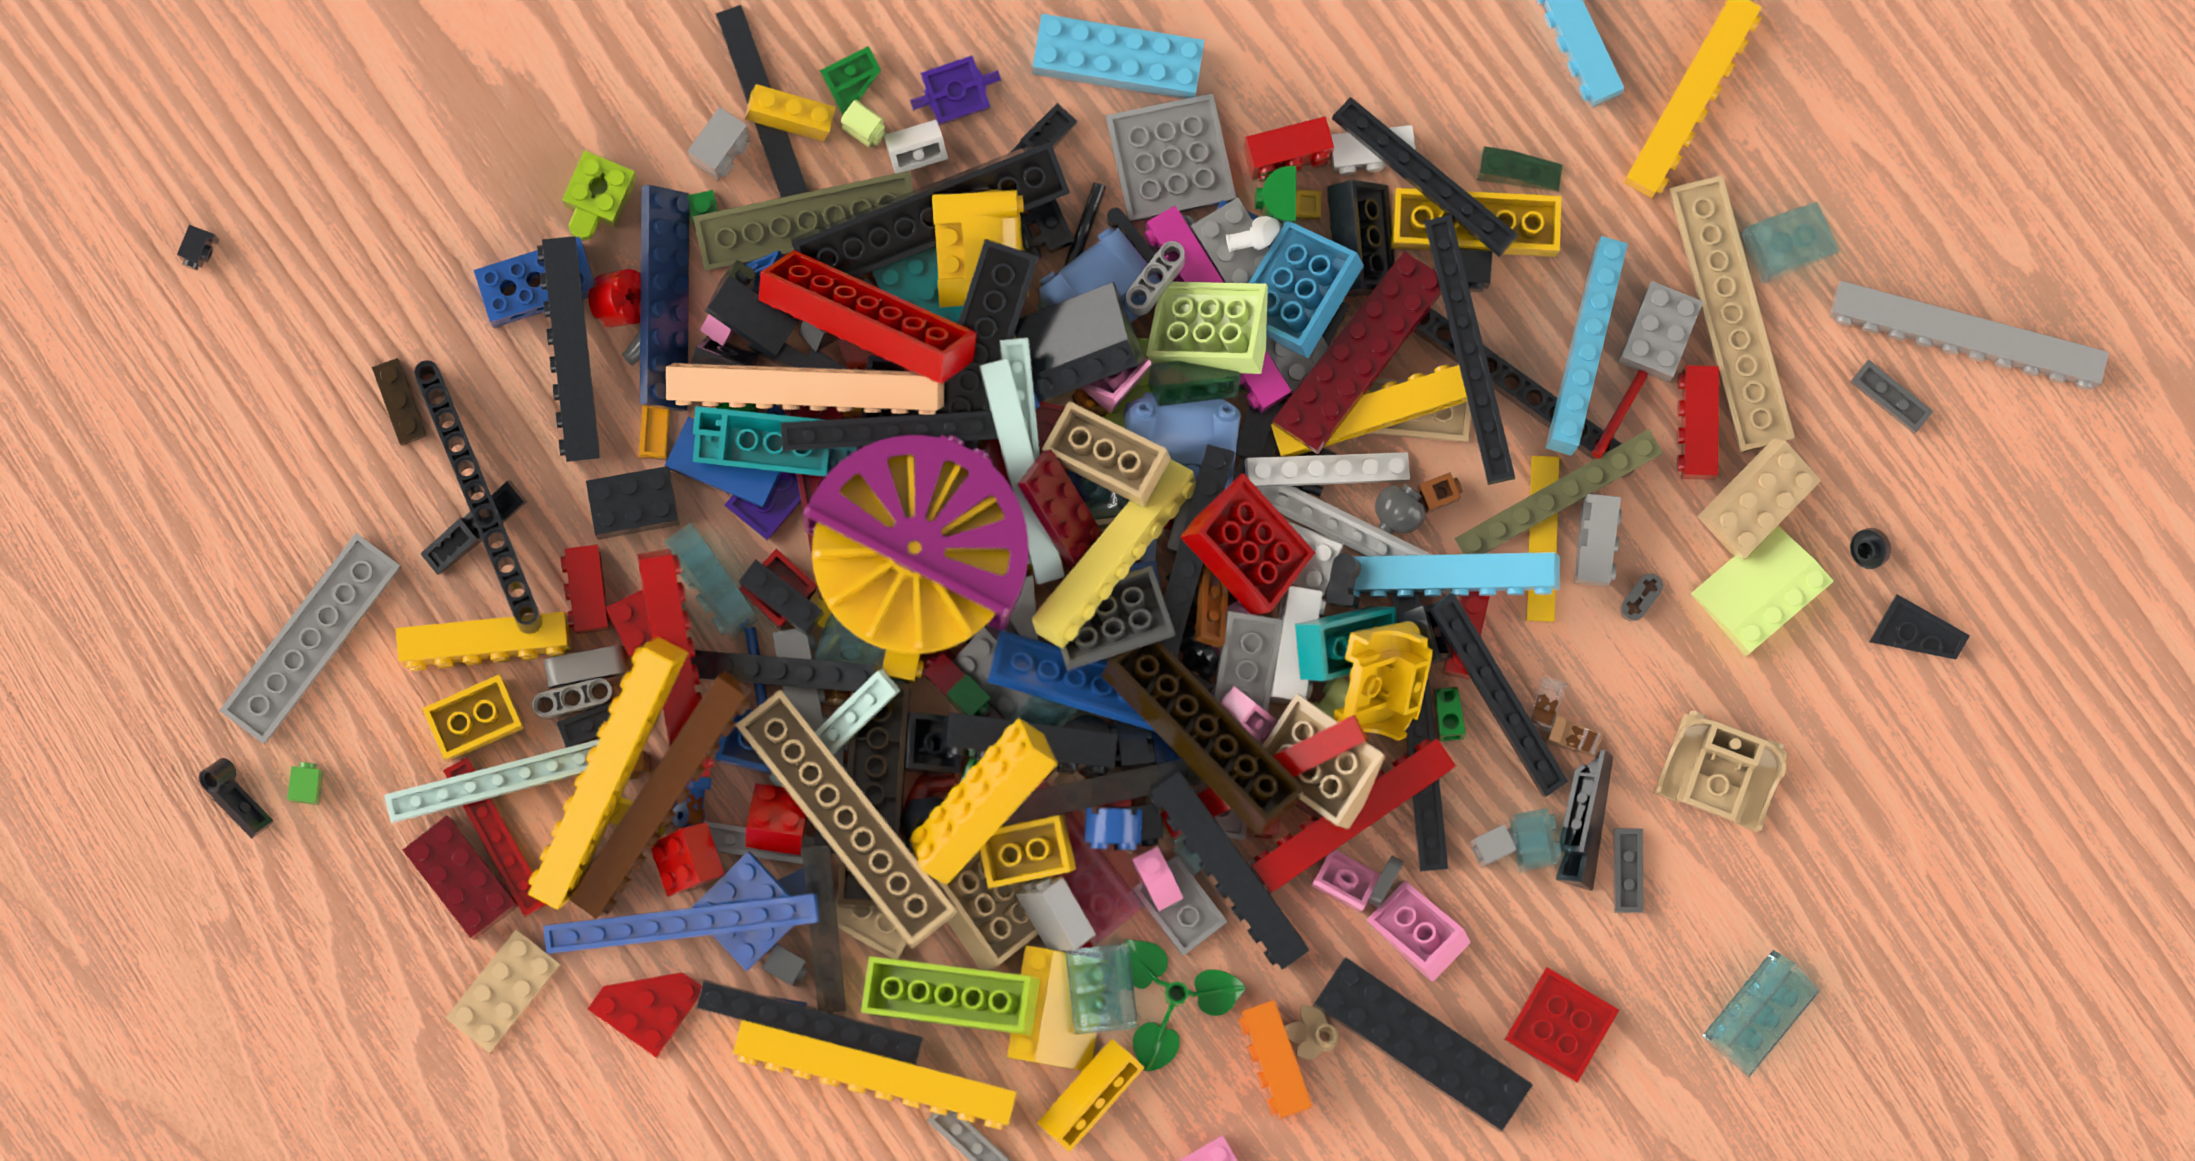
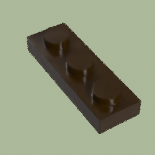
[372,358,427,446]

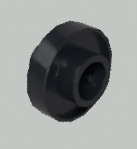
[1850,528,1891,569]

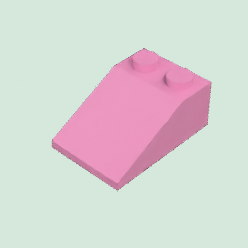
[1367,881,1471,982]

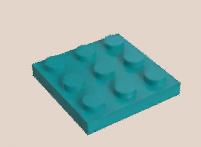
[872,246,963,324]

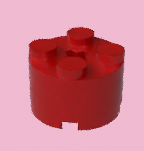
[588,269,641,328]

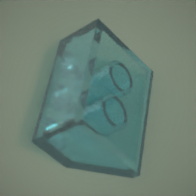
[1065,942,1138,1035]

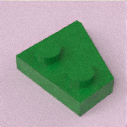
[820,46,881,116]

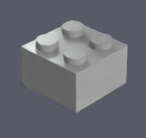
[688,107,751,181]

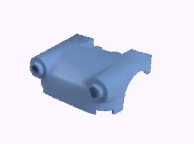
[1037,226,1162,323]
[1124,392,1241,486]

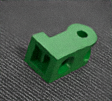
[1434,687,1466,742]

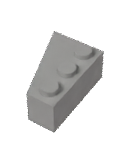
[1574,494,1622,587]

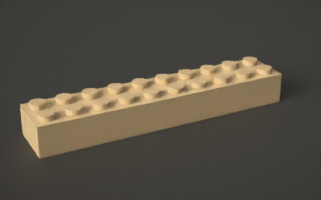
[736,690,957,949]

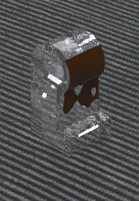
[1530,676,1567,733]

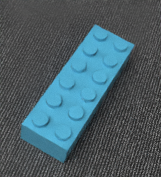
[1033,14,1204,99]

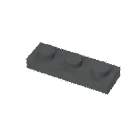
[1850,359,1933,434]
[1613,828,1643,913]

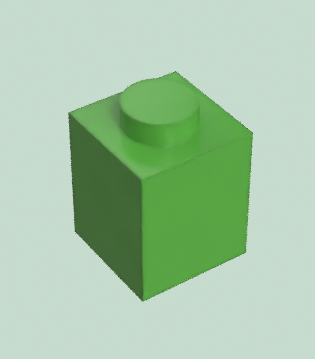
[287,762,323,805]

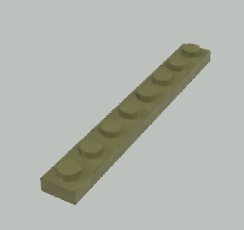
[1455,429,1663,554]

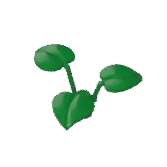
[1121,939,1246,1072]

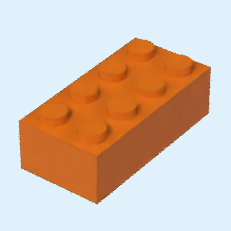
[1237,999,1313,1120]

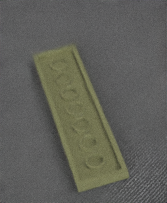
[693,171,913,271]

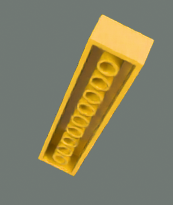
[528,637,688,910]
[733,1020,1017,1130]

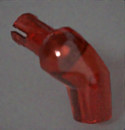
[902,773,958,818]

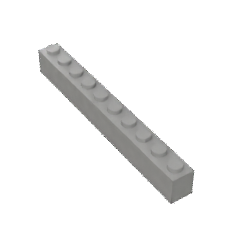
[1829,281,2109,390]

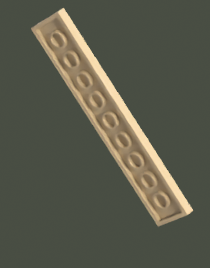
[1668,175,1795,453]

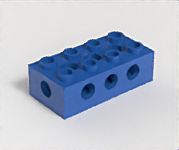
[474,237,595,328]

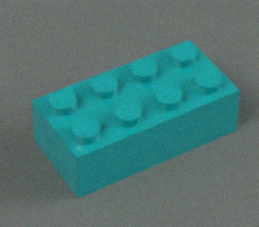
[1295,606,1397,681]

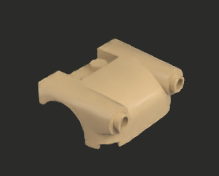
[1653,711,1788,833]

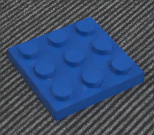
[691,851,795,971]

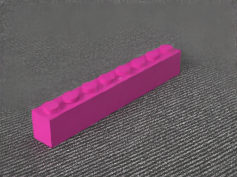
[1144,206,1292,414]

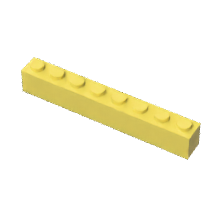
[1032,459,1196,648]

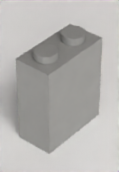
[1015,876,1096,951]

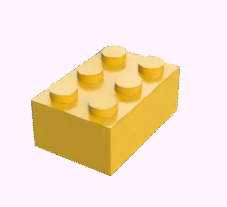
[422,674,525,763]
[980,814,1076,888]

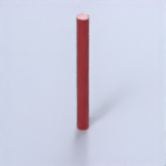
[1591,370,1648,459]

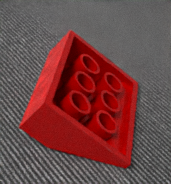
[1180,474,1316,615]

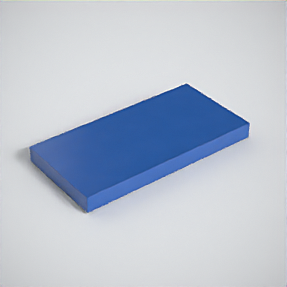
[665,417,782,509]

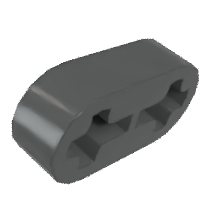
[1620,574,1663,622]
[1367,855,1404,908]

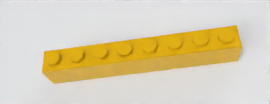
[1623,0,1762,199]
[1271,364,1468,457]

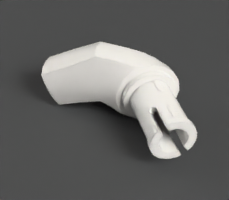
[1226,216,1284,252]

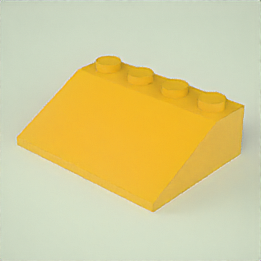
[1007,946,1109,1071]

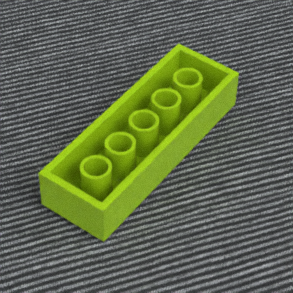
[861,956,1040,1036]

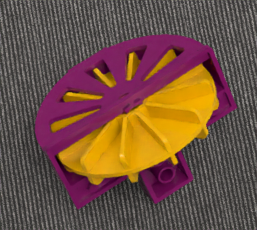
[802,435,1029,654]

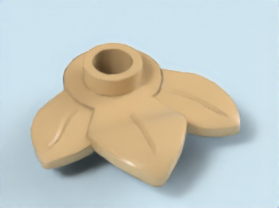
[1285,1005,1339,1060]

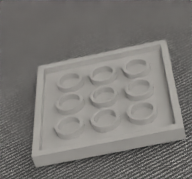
[1106,93,1236,223]

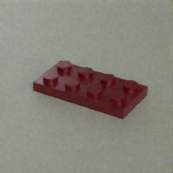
[1017,449,1103,571]

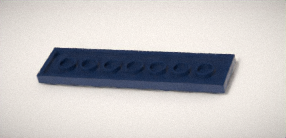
[640,185,689,412]

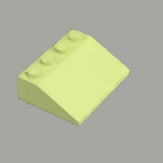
[1146,282,1268,374]
[1691,526,1834,657]

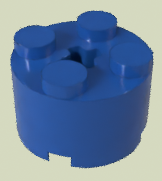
[1085,808,1142,849]

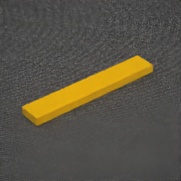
[1526,456,1559,623]

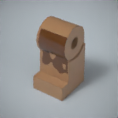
[1546,716,1603,757]

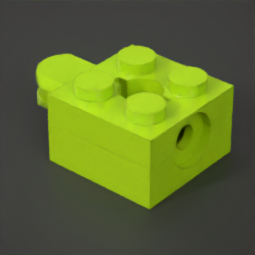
[562,150,637,241]

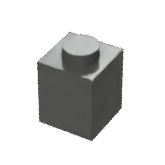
[762,944,808,987]

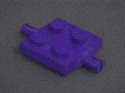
[910,56,1001,126]

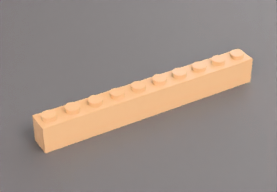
[666,363,944,415]

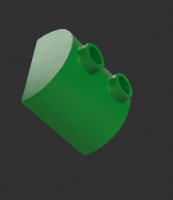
[1255,166,1296,224]

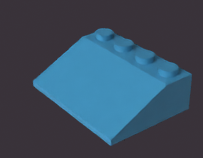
[1249,221,1364,358]

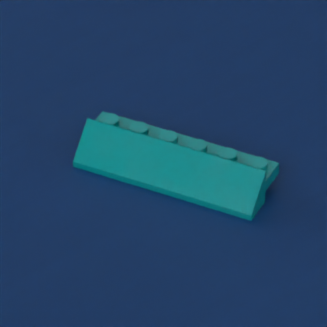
[693,406,863,476]

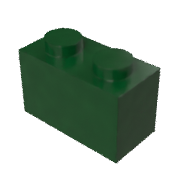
[947,674,990,717]

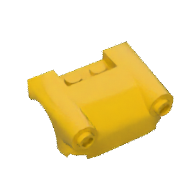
[932,190,1029,308]
[1333,621,1433,741]

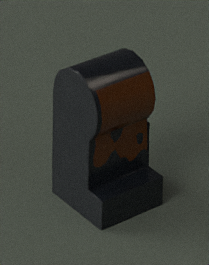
[1326,553,1361,609]

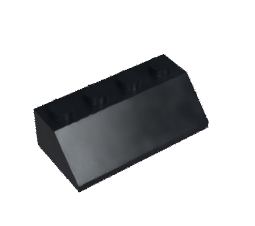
[1327,180,1395,297]

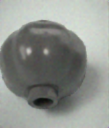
[1375,484,1425,535]

